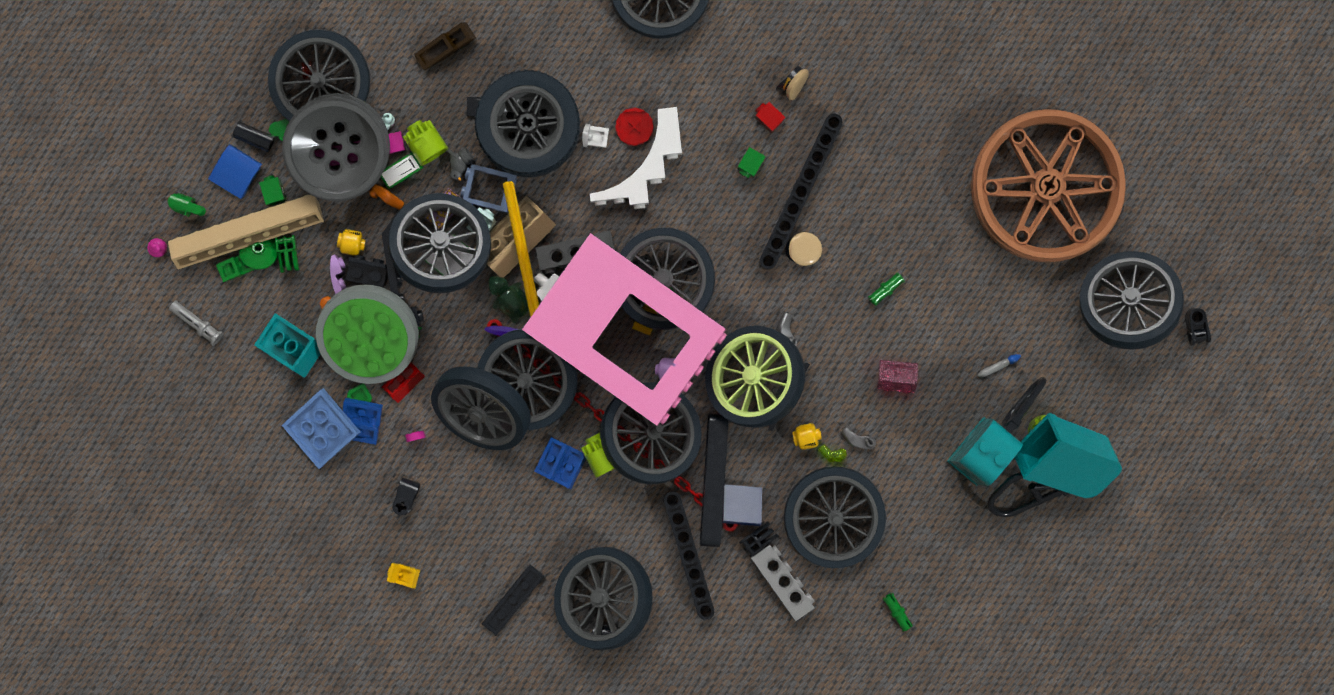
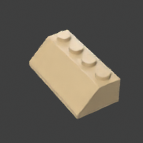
[474,196,556,279]

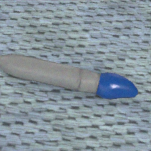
[978,354,1021,377]

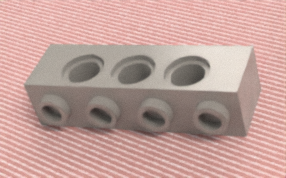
[751,544,815,621]

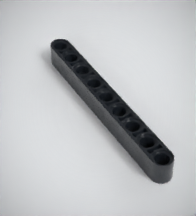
[759,113,843,270]

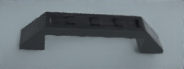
[382,212,424,326]

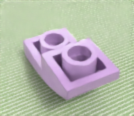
[330,255,347,294]

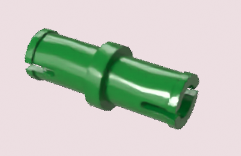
[868,272,905,306]
[883,593,913,632]

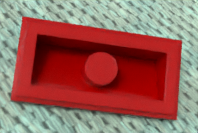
[382,362,425,403]

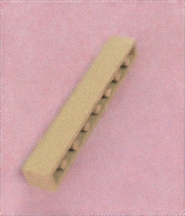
[168,195,324,269]

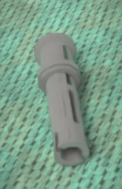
[169,300,223,346]

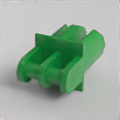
[168,193,206,217]
[275,235,299,273]

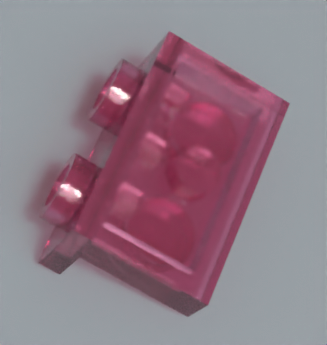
[877,360,918,393]

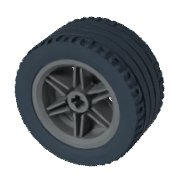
[475,70,580,178]

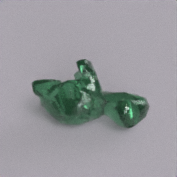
[488,276,529,323]

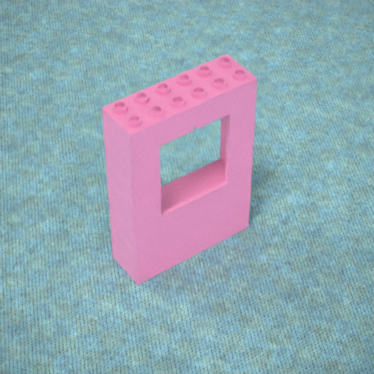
[522,233,727,426]

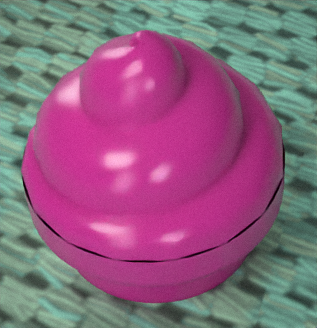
[147,238,167,258]

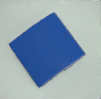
[208,144,262,199]
[343,398,383,445]
[534,437,586,489]

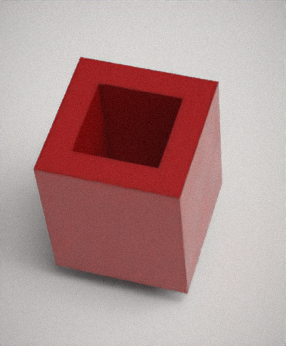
[755,102,786,133]

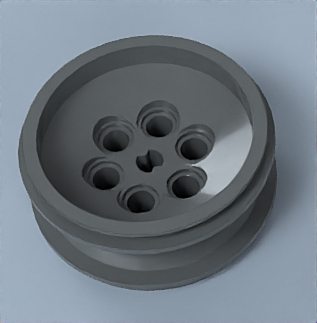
[282,93,390,201]

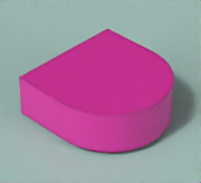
[405,430,426,442]

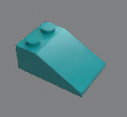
[254,313,321,378]

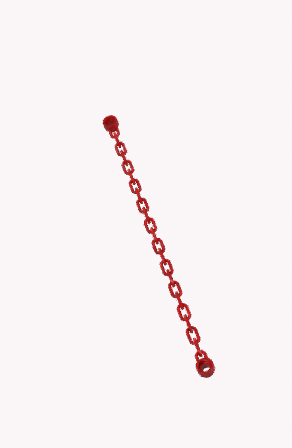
[487,319,737,531]

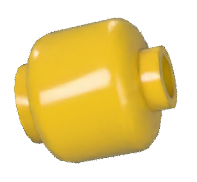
[337,229,366,256]
[793,423,822,450]

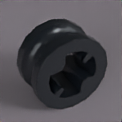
[681,258,699,276]

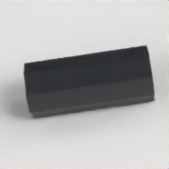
[233,122,275,152]

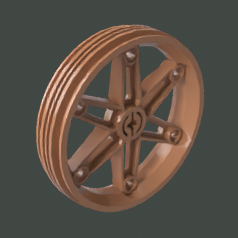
[971,109,1126,263]

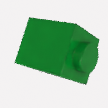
[737,147,766,179]
[259,175,287,206]

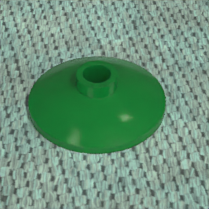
[239,239,278,270]

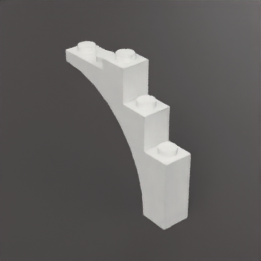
[590,107,682,209]

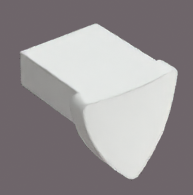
[582,124,609,148]

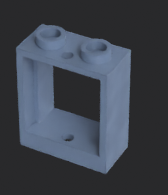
[460,164,517,214]

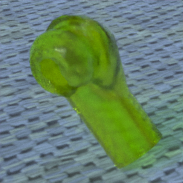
[818,443,847,462]

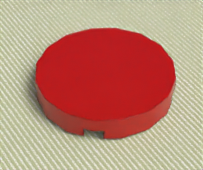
[615,108,654,146]

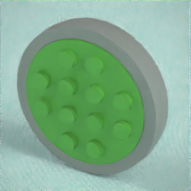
[316,285,419,384]

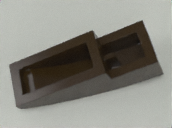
[414,22,476,70]

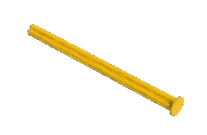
[503,181,539,317]

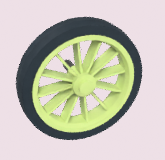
[705,326,805,428]

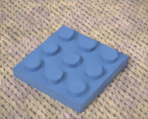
[282,388,361,469]

